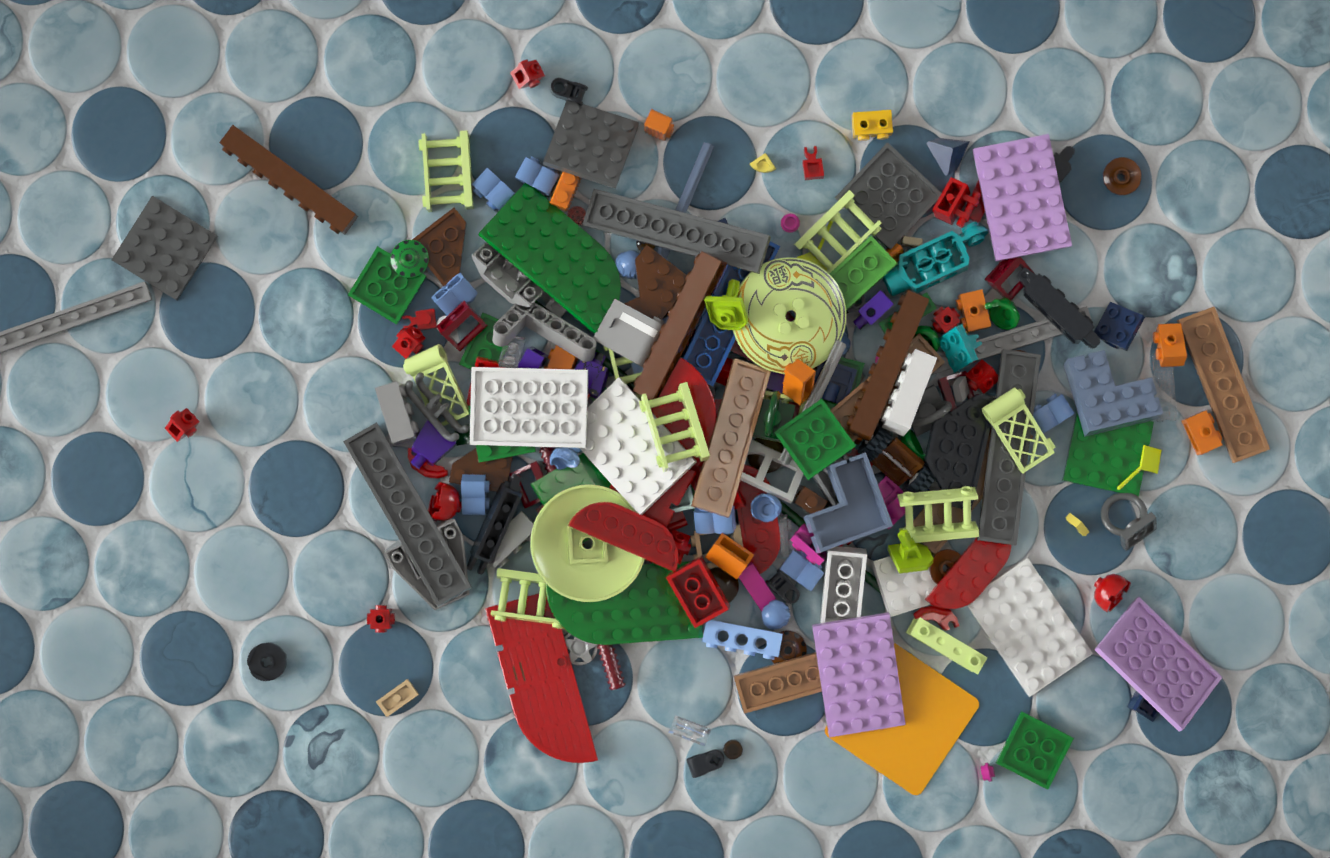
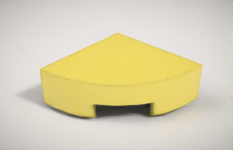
[749,153,776,173]
[1065,513,1089,536]

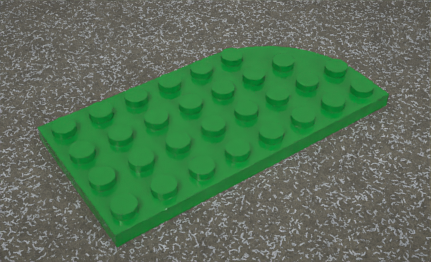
[478,183,621,334]
[546,561,703,645]

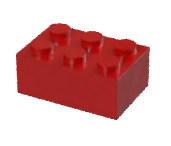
[666,555,730,628]

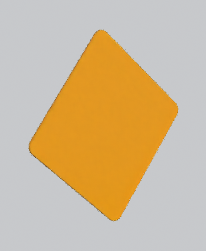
[825,643,979,795]

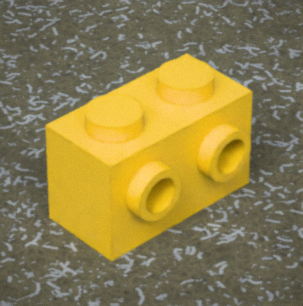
[852,110,893,141]

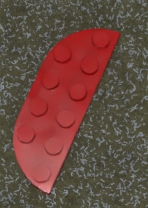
[737,464,781,574]
[568,502,678,572]
[925,537,1012,609]

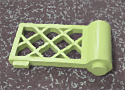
[403,344,470,426]
[982,387,1056,473]

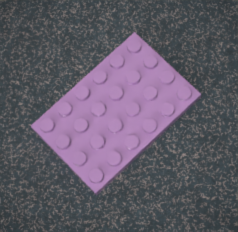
[973,134,1072,262]
[1095,597,1222,732]
[812,612,905,737]

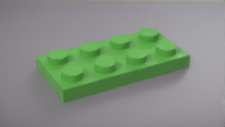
[829,236,897,311]

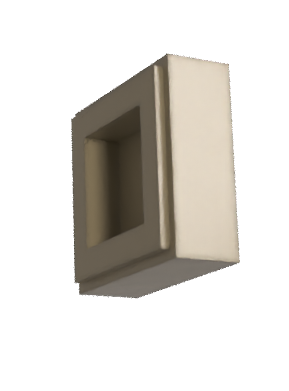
[901,236,923,248]

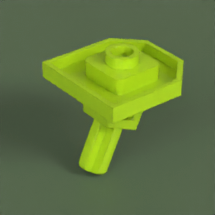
[704,279,748,331]
[887,529,934,574]

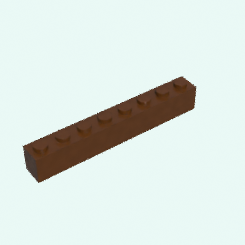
[219,125,358,235]
[633,251,727,400]
[846,290,929,441]

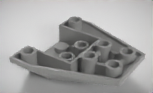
[472,242,543,307]
[384,519,470,610]

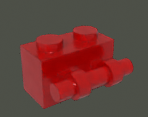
[932,177,981,228]

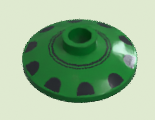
[390,240,429,278]

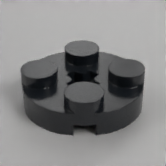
[247,642,287,681]

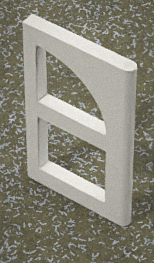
[740,440,803,504]

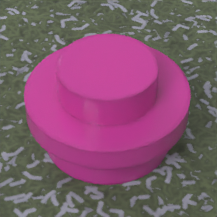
[781,213,800,233]
[981,762,995,782]

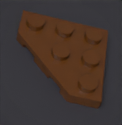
[412,207,466,287]
[635,245,687,320]
[449,448,513,492]

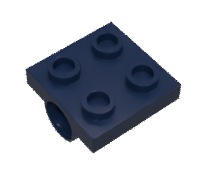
[1094,302,1145,351]
[814,360,857,404]

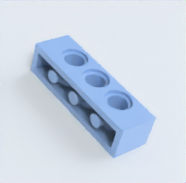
[702,620,783,660]

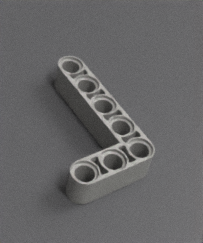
[492,302,596,362]

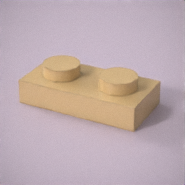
[376,679,419,717]

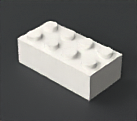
[881,349,937,436]
[820,546,867,623]

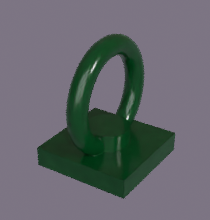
[753,391,795,442]

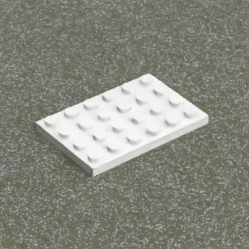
[470,367,588,448]
[580,377,697,515]
[967,558,1093,697]

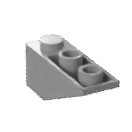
[493,511,534,568]

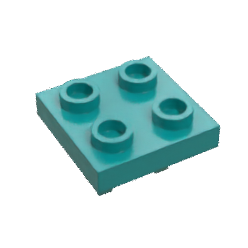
[939,324,982,373]

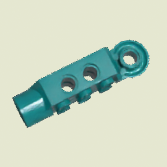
[883,222,989,297]

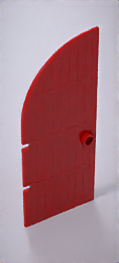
[609,357,716,528]
[485,593,598,763]

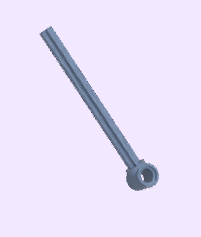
[657,142,714,260]

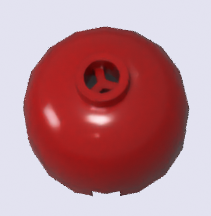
[428,482,462,521]
[1094,574,1131,613]

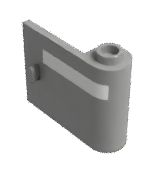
[593,299,664,367]

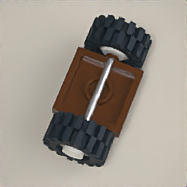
[857,426,936,493]

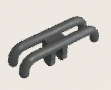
[405,372,470,442]

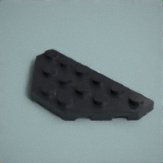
[924,394,996,510]

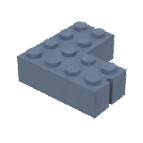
[1063,350,1163,437]
[803,453,893,553]

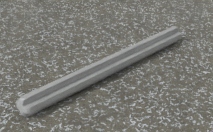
[779,340,846,465]

